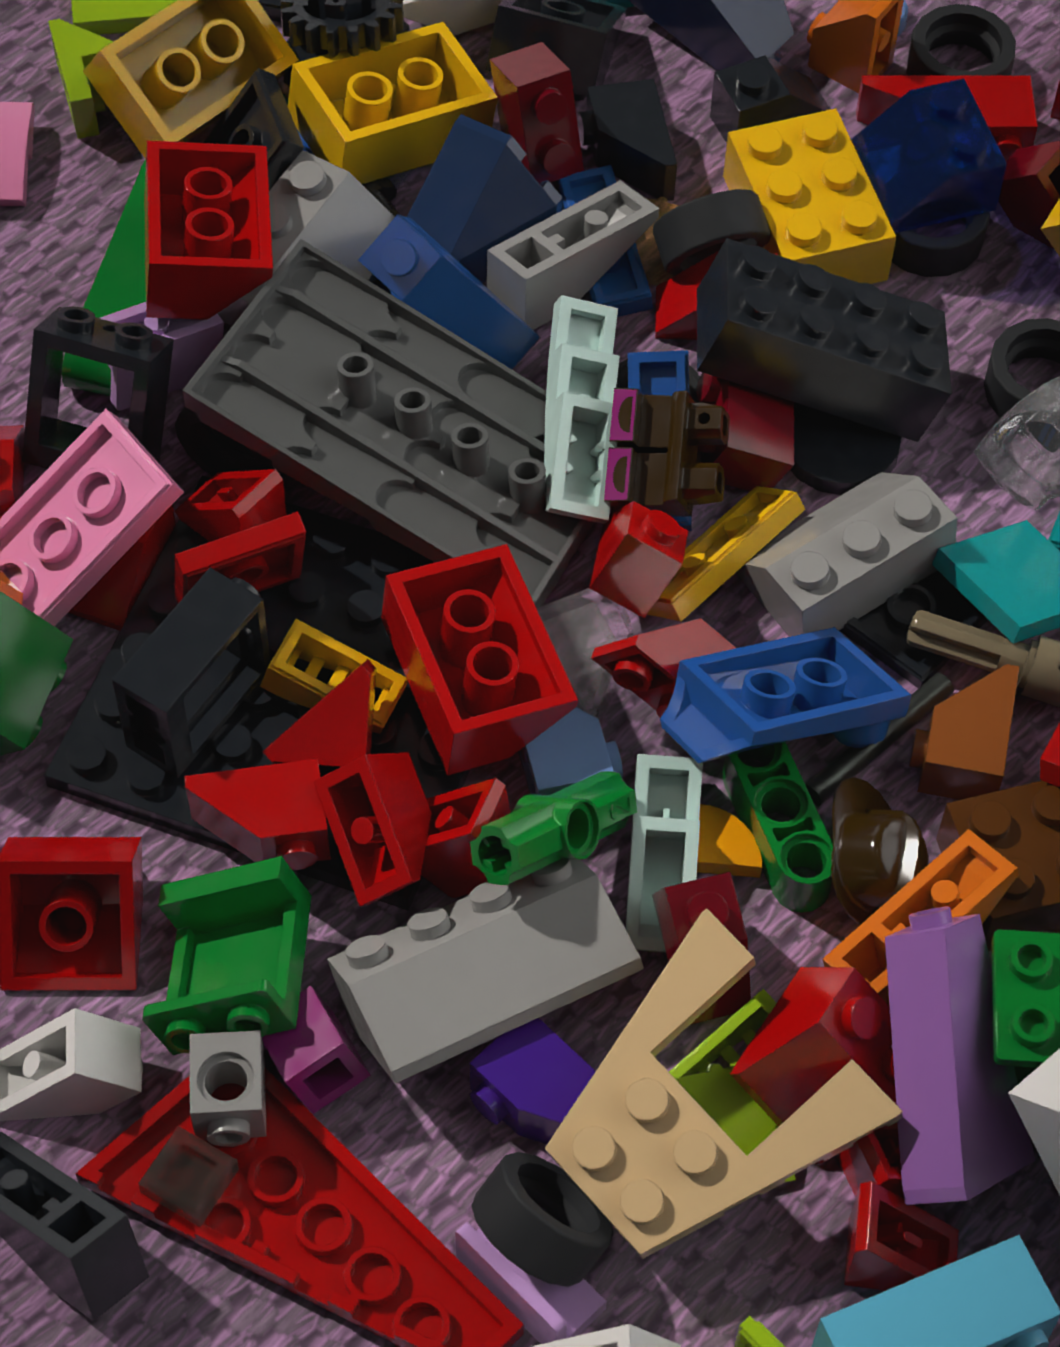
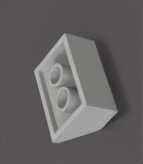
[217,150,395,326]
[736,472,957,637]

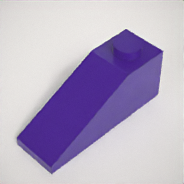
[469,1018,596,1144]

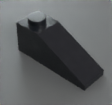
[0,1132,149,1321]

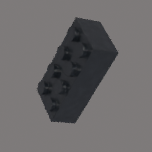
[697,238,952,442]

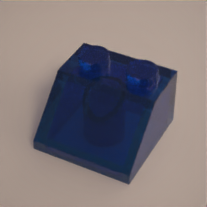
[851,78,1007,233]

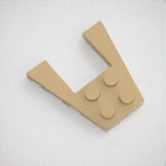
[545,908,903,1259]

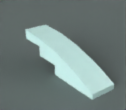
[544,295,620,524]

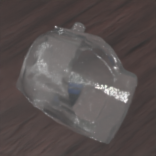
[974,375,1060,510]

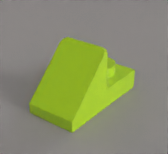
[48,19,114,139]

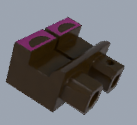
[604,388,730,517]

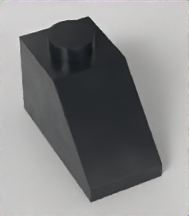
[710,55,831,143]
[577,79,677,202]

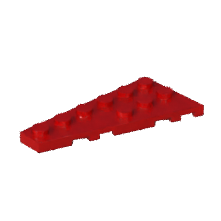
[75,1068,524,1347]

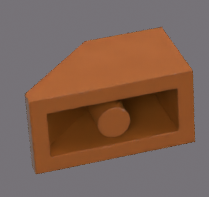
[909,664,1019,800]

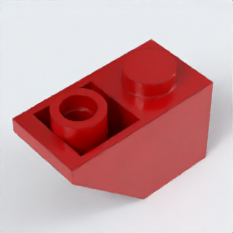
[591,618,736,717]

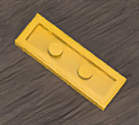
[647,486,805,622]

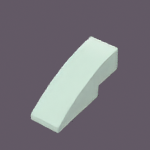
[625,754,703,953]

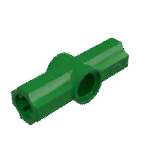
[470,771,637,885]

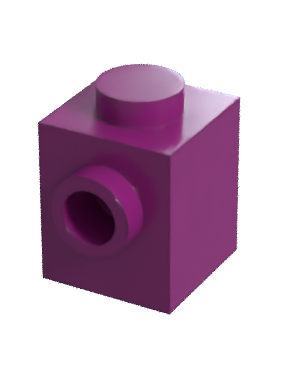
[262,985,371,1114]

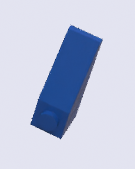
[358,214,541,370]

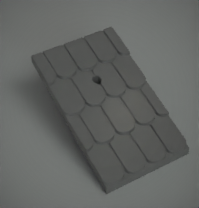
[182,239,595,613]

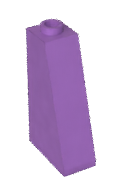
[885,907,1035,1205]

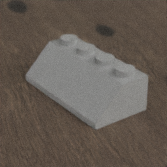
[327,858,644,1084]

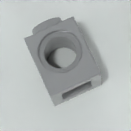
[189,1030,267,1147]

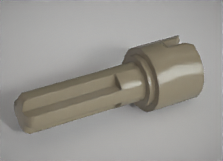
[907,610,1060,708]

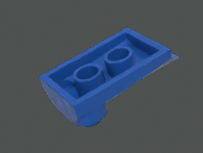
[660,627,912,764]

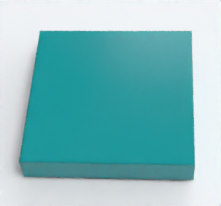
[932,520,1060,644]

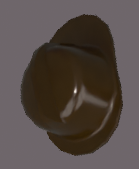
[832,777,929,925]

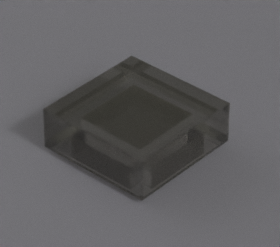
[138,1126,239,1227]

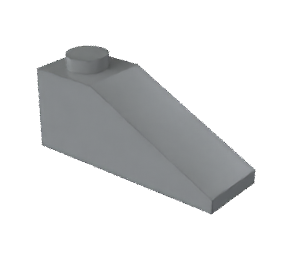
[487,180,659,330]

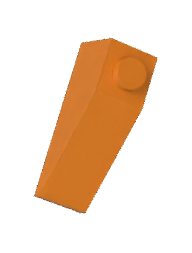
[822,829,1019,1007]

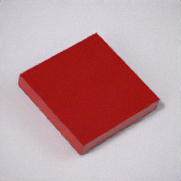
[175,512,306,604]

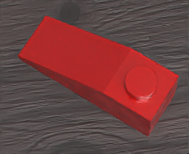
[856,75,1038,166]

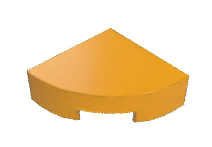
[697,804,762,878]

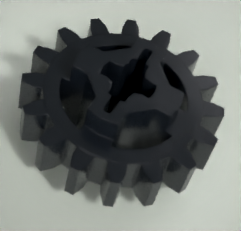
[280,0,404,57]

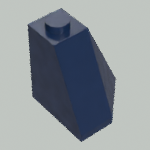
[629,0,794,71]
[407,114,562,283]

